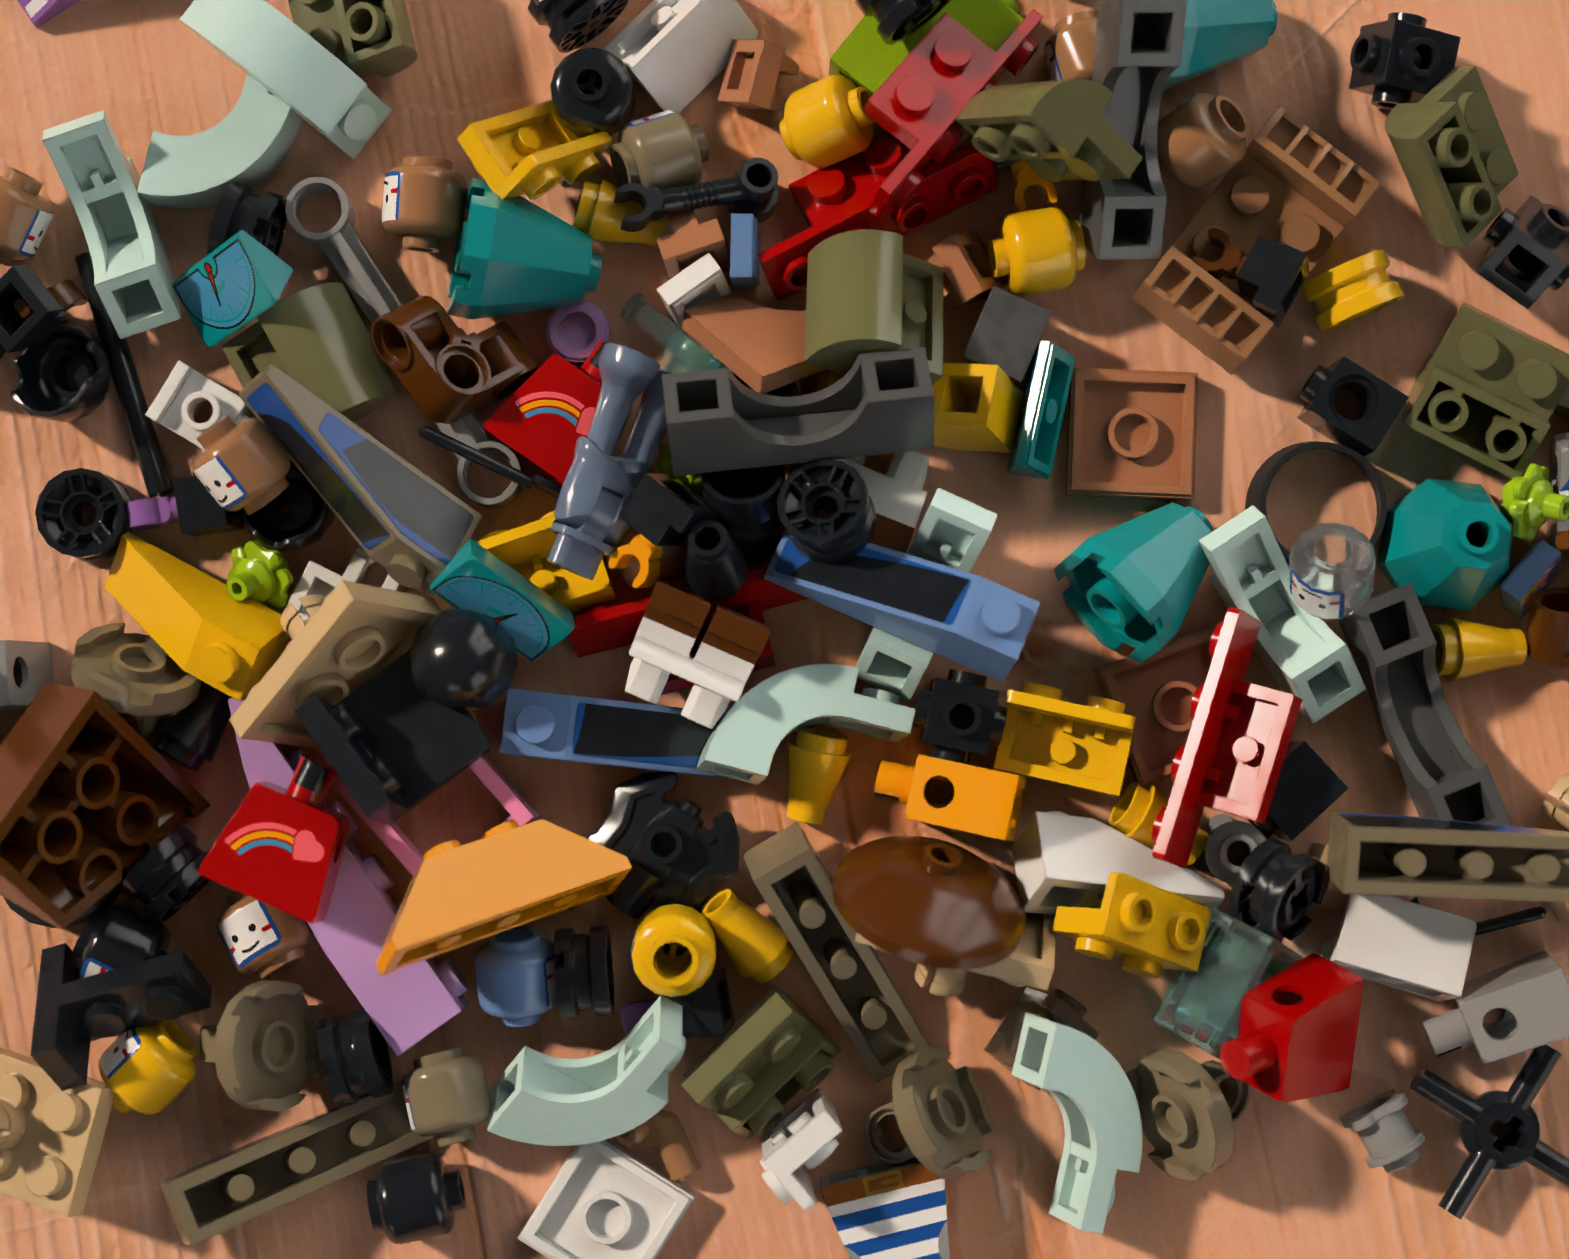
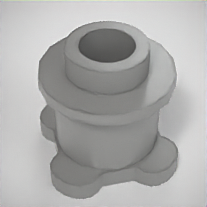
[1193,814,1266,888]
[1340,1089,1426,1173]

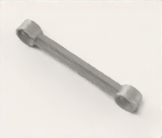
[285,177,524,508]

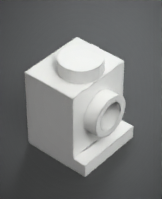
[145,360,254,449]

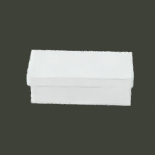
[603,0,758,113]
[1321,894,1476,1002]

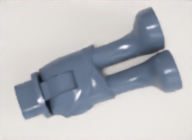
[547,343,672,581]

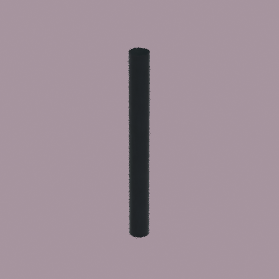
[75,252,174,498]

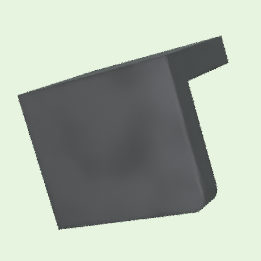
[964,286,1052,387]

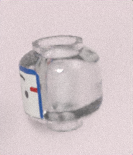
[1288,523,1376,619]

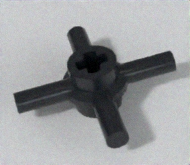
[1410,1044,1569,1220]

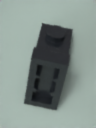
[30,943,212,1091]

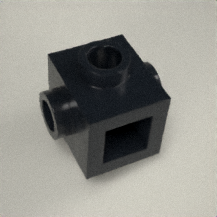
[1349,12,1461,110]
[1476,195,1569,309]
[912,669,1007,765]

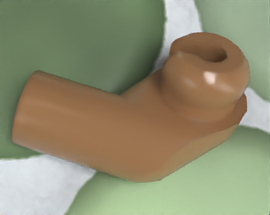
[615,1109,701,1181]

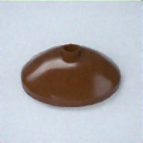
[832,836,1026,969]

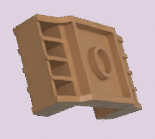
[1131,106,1381,375]

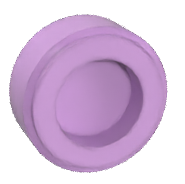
[546,300,610,366]

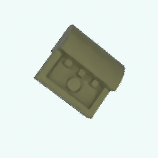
[288,0,417,78]
[1385,66,1519,248]
[956,79,1143,182]
[804,229,944,385]
[221,282,401,423]
[1402,302,1569,478]
[681,985,841,1139]

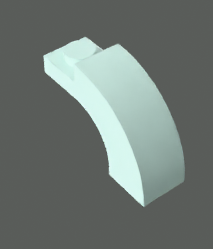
[179,0,392,159]
[137,74,304,210]
[42,110,181,339]
[855,488,998,702]
[1199,505,1366,724]
[696,664,916,785]
[487,995,686,1146]
[1011,1012,1143,1234]

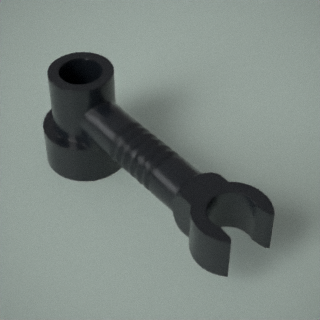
[614,158,779,232]

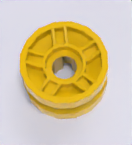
[1301,249,1404,333]

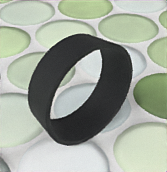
[1245,441,1387,579]

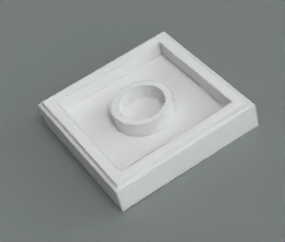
[517,1139,695,1259]

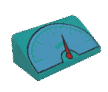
[172,230,293,348]
[1007,340,1076,480]
[429,538,575,662]

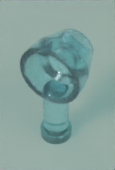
[620,292,728,373]

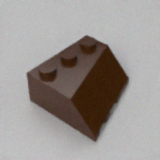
[0,682,211,929]

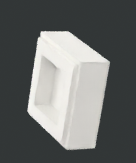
[657,252,732,330]

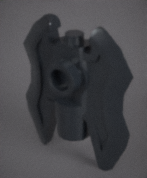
[567,771,740,950]

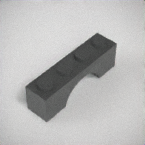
[1079,0,1187,260]
[662,347,934,476]
[1337,583,1512,826]

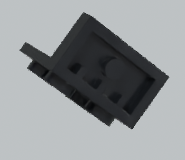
[294,649,492,826]

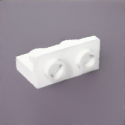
[759,1088,842,1212]

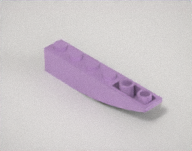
[227,695,470,1056]

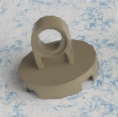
[70,623,202,740]
[200,980,324,1112]
[865,1047,993,1179]
[1126,1049,1250,1181]

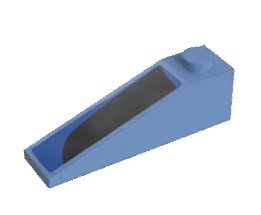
[764,529,1041,682]
[500,688,728,778]

